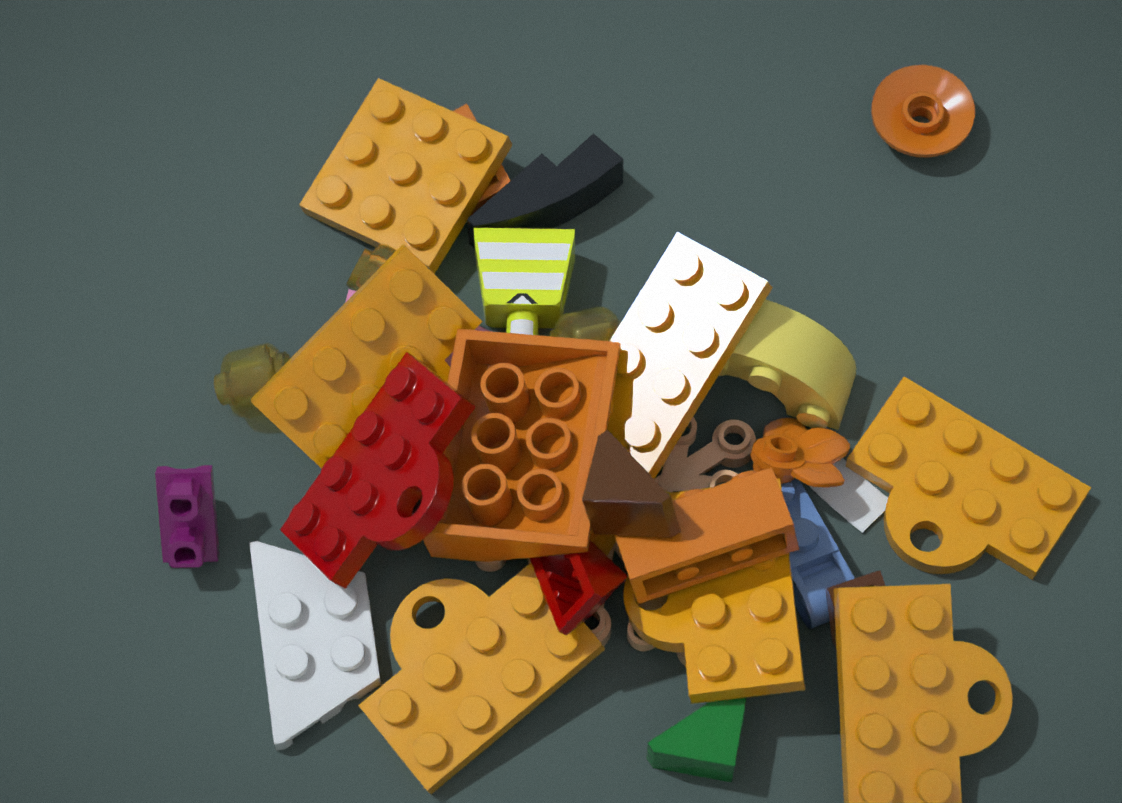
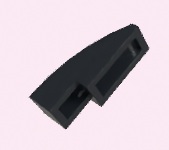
[467,133,623,248]

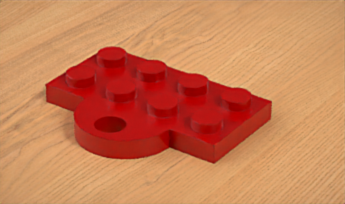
[280,352,476,589]

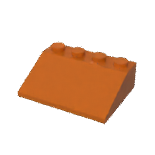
[423,329,621,562]

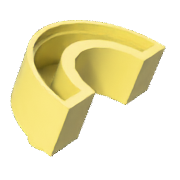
[718,299,857,430]

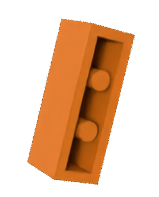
[615,467,799,604]

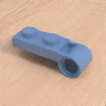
[781,478,854,629]

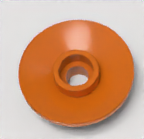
[871,65,975,158]

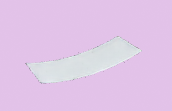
[808,458,888,533]

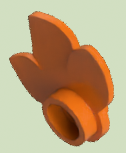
[750,418,851,488]

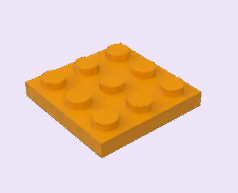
[299,78,513,274]

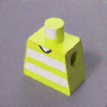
[474,228,575,335]

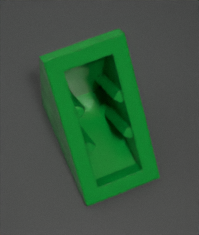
[647,697,747,783]

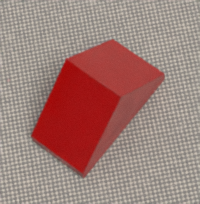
[529,540,628,635]

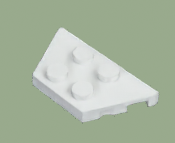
[249,541,381,751]

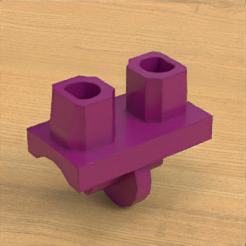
[155,465,220,568]

